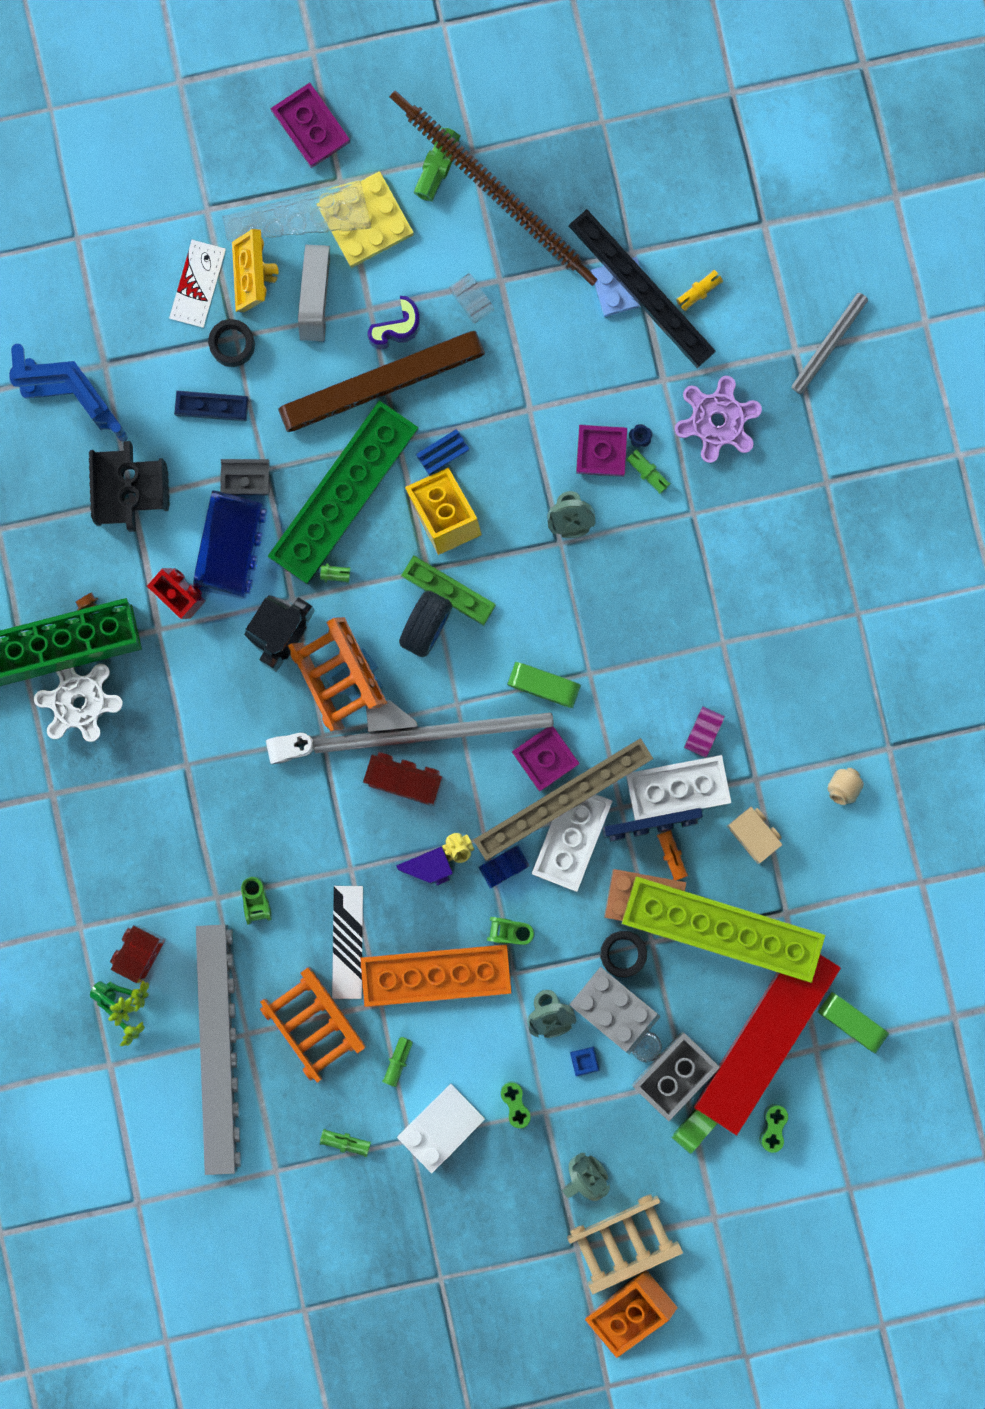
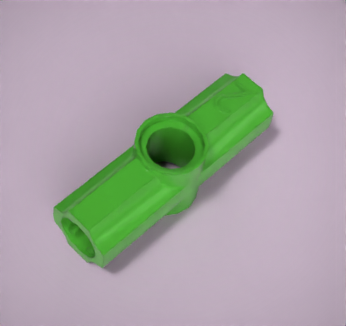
[414,128,461,202]

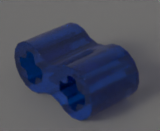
[478,845,530,889]

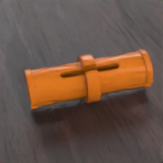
[657,830,688,880]

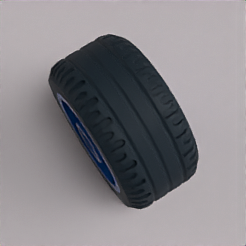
[399,591,452,657]

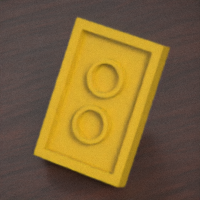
[232,229,278,312]

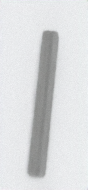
[791,293,868,394]

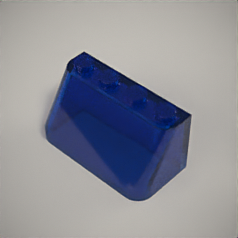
[193,490,267,599]

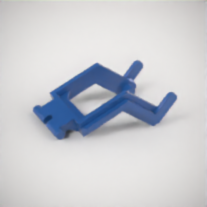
[9,343,128,442]

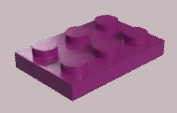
[270,82,350,168]

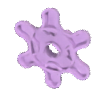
[675,376,762,463]

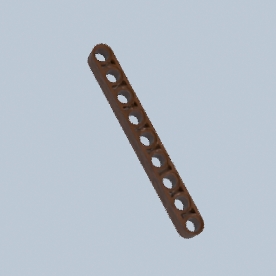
[278,331,485,432]

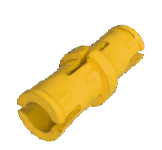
[676,270,723,311]

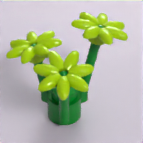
[90,980,149,1046]

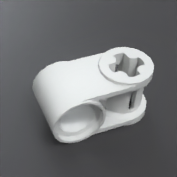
[266,733,313,764]

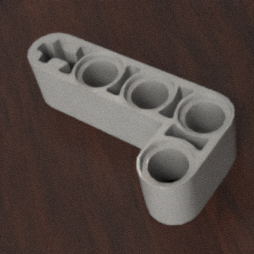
[298,244,330,341]

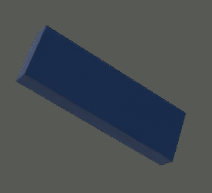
[174,391,249,421]

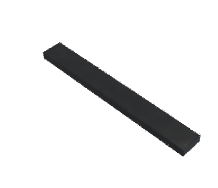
[568,209,716,368]

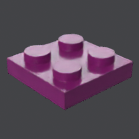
[576,425,627,477]
[512,726,579,792]

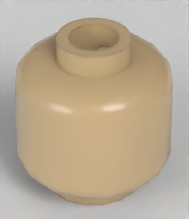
[827,768,864,805]

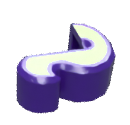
[367,296,420,349]

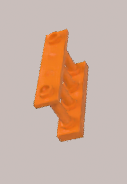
[288,617,387,732]
[260,967,366,1083]

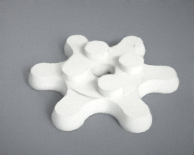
[34,664,123,742]

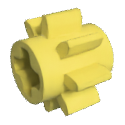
[442,833,474,863]

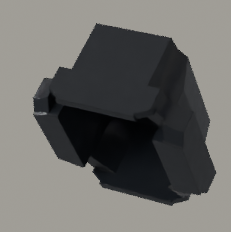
[244,595,315,672]

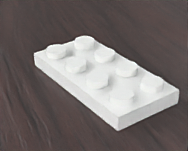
[626,755,731,820]
[532,794,612,892]

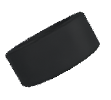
[208,319,255,367]
[600,931,647,977]

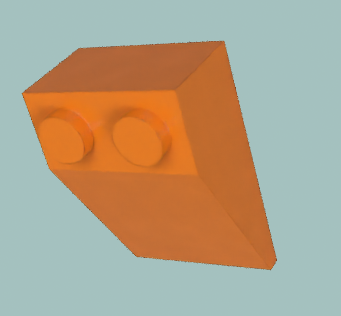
[585,1270,678,1358]

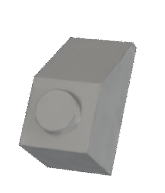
[366,700,418,733]

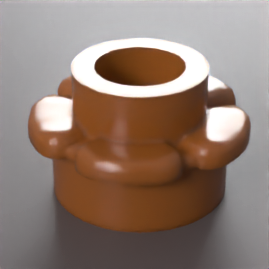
[75,592,98,610]

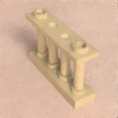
[567,1194,683,1295]

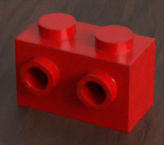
[147,568,206,619]

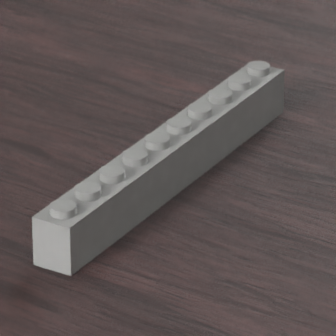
[196,925,241,1175]

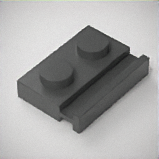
[220,459,270,495]

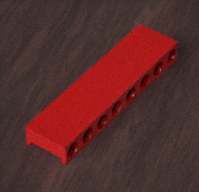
[693,954,841,1136]

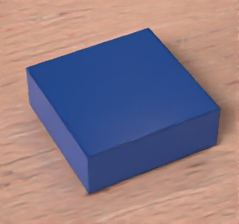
[570,1046,600,1076]

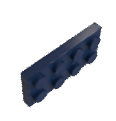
[602,808,703,842]

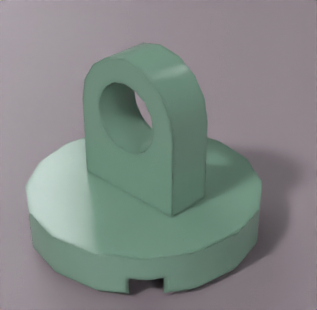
[547,491,595,538]
[527,990,576,1038]
[561,1153,610,1201]

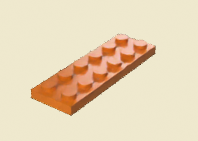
[360,944,511,1007]

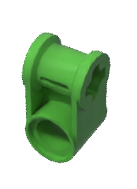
[241,877,272,925]
[486,917,535,945]

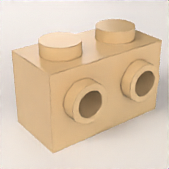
[727,807,782,864]

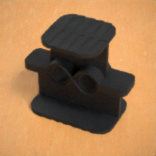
[89,441,170,532]

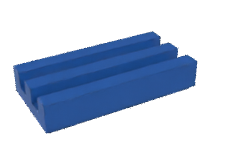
[416,429,470,475]

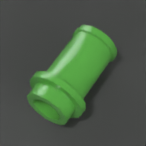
[320,563,350,583]

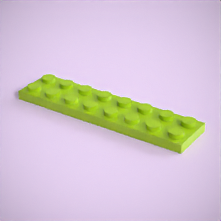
[621,876,826,983]

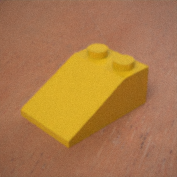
[405,467,482,555]

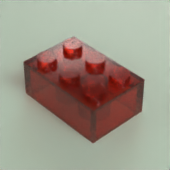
[363,752,443,807]

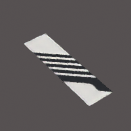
[332,886,363,999]

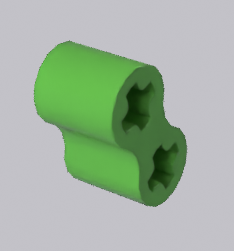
[500,1081,531,1128]
[759,1104,788,1153]
[671,1109,717,1154]

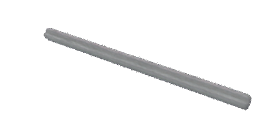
[313,713,554,753]

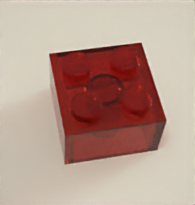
[110,925,166,983]

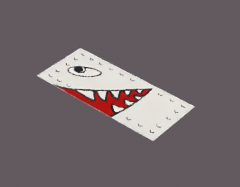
[169,240,226,328]

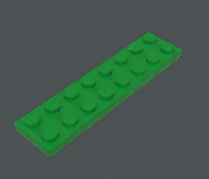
[268,400,419,585]

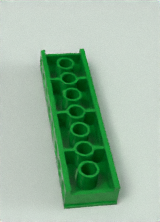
[0,598,142,686]

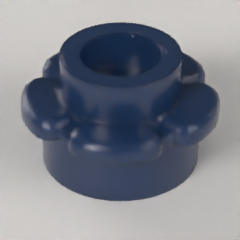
[629,424,653,448]

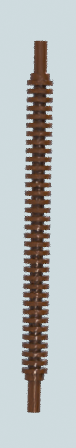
[389,90,598,286]

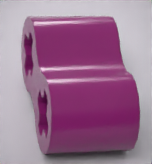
[684,706,725,758]

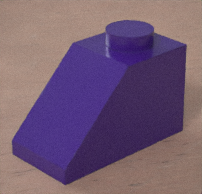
[396,847,453,886]

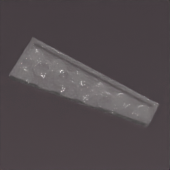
[222,180,372,241]

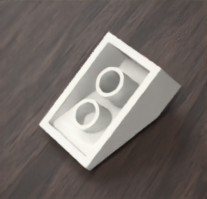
[397,1084,485,1174]

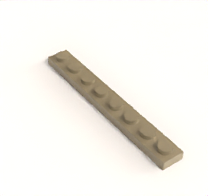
[473,738,653,861]

